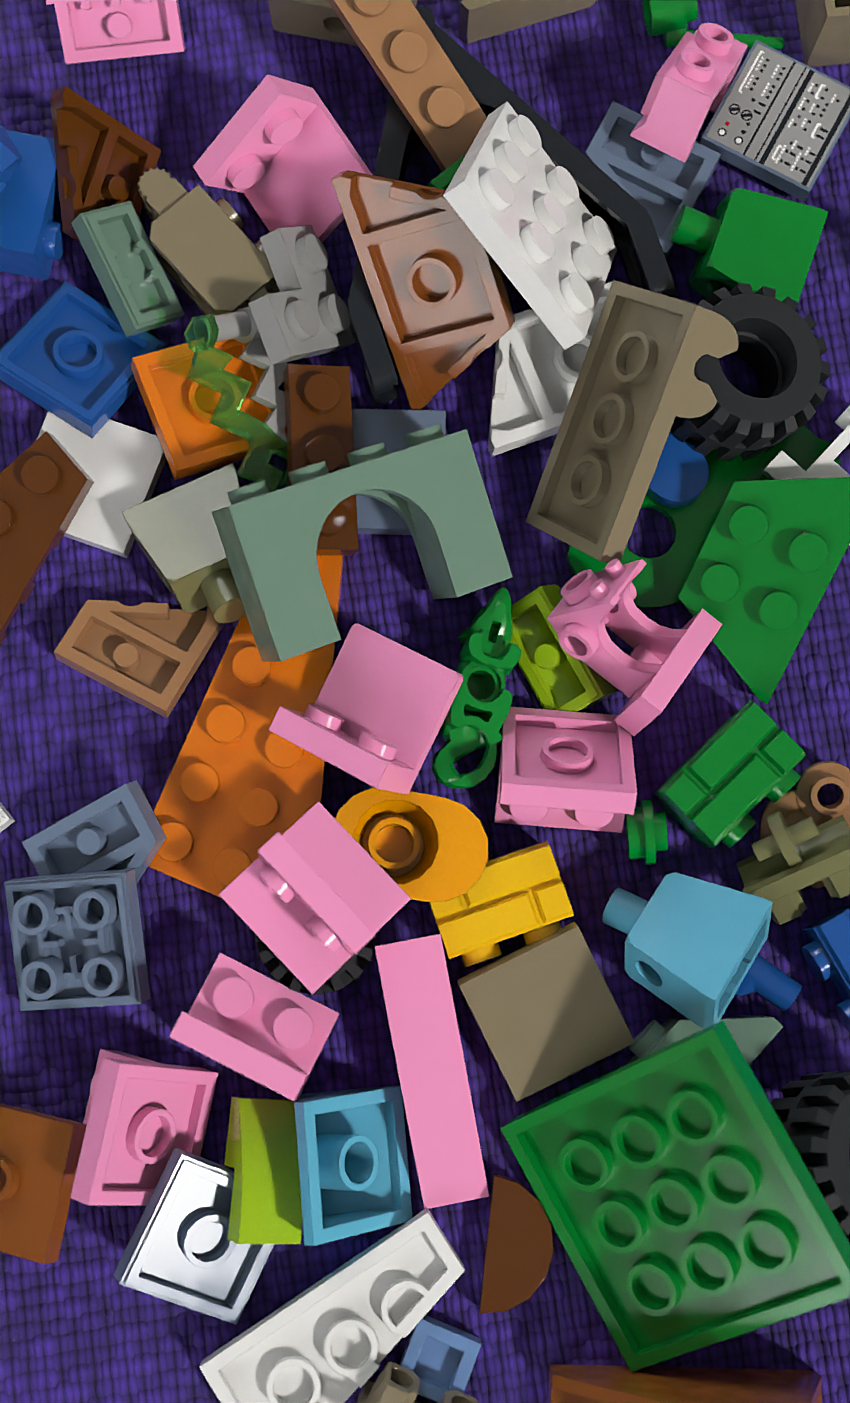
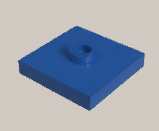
[0,281,165,439]

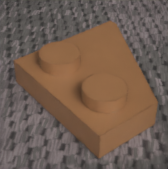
[54,600,225,718]

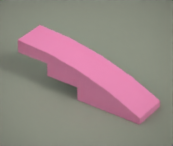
[375,934,489,1209]

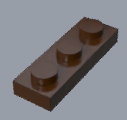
[283,364,359,556]

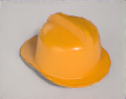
[335,788,488,902]

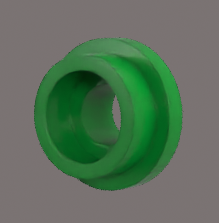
[625,800,668,865]

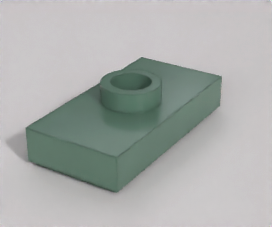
[71,201,184,338]

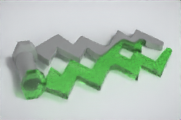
[184,307,289,493]

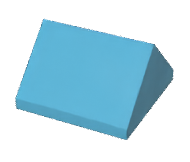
[294,1086,412,1246]

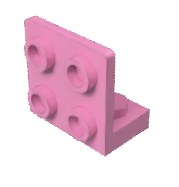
[193,74,372,243]
[269,623,463,795]

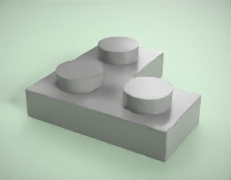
[248,225,356,365]

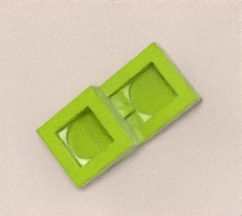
[224,1097,303,1244]

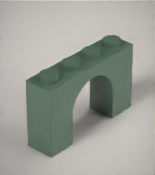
[211,424,513,662]

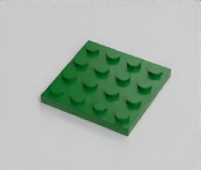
[500,1020,850,1372]

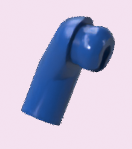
[730,954,802,1011]

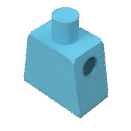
[602,872,773,1029]

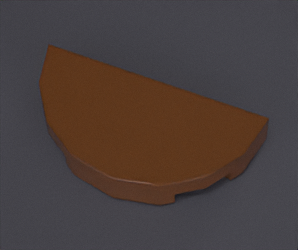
[479,1172,554,1314]

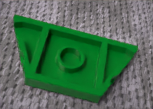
[678,477,850,704]

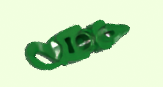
[432,587,521,789]

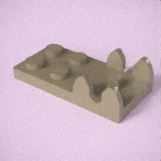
[525,280,739,563]

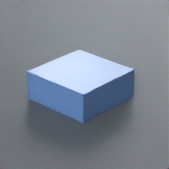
[399,1315,482,1403]

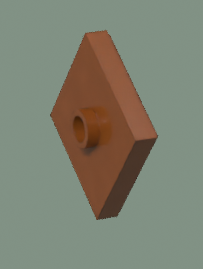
[0,1103,87,1265]

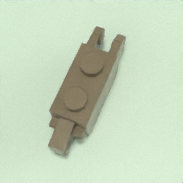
[137,167,280,317]

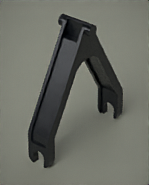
[348,6,676,405]

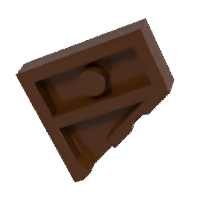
[50,86,161,242]

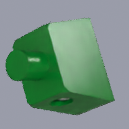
[669,188,828,303]

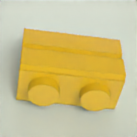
[429,841,574,967]

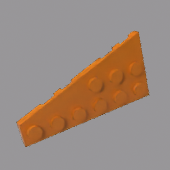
[148,555,344,898]

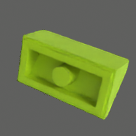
[509,584,618,712]

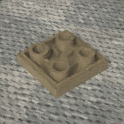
[457,921,635,1102]

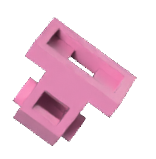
[547,558,722,736]

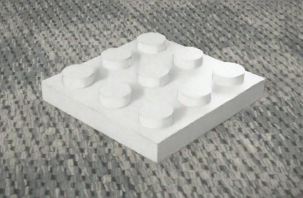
[443,101,617,350]

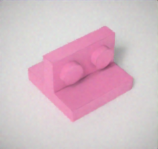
[46,0,185,64]
[494,707,637,833]
[219,801,411,994]
[169,953,340,1101]
[70,1049,218,1206]

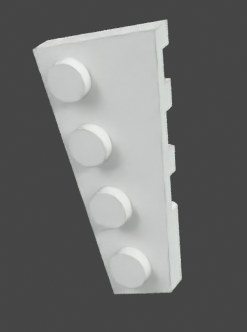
[199,1208,465,1403]

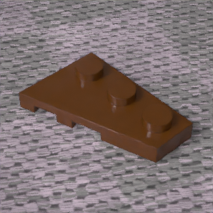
[0,431,94,646]

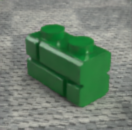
[652,700,806,849]

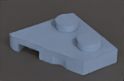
[585,101,721,260]

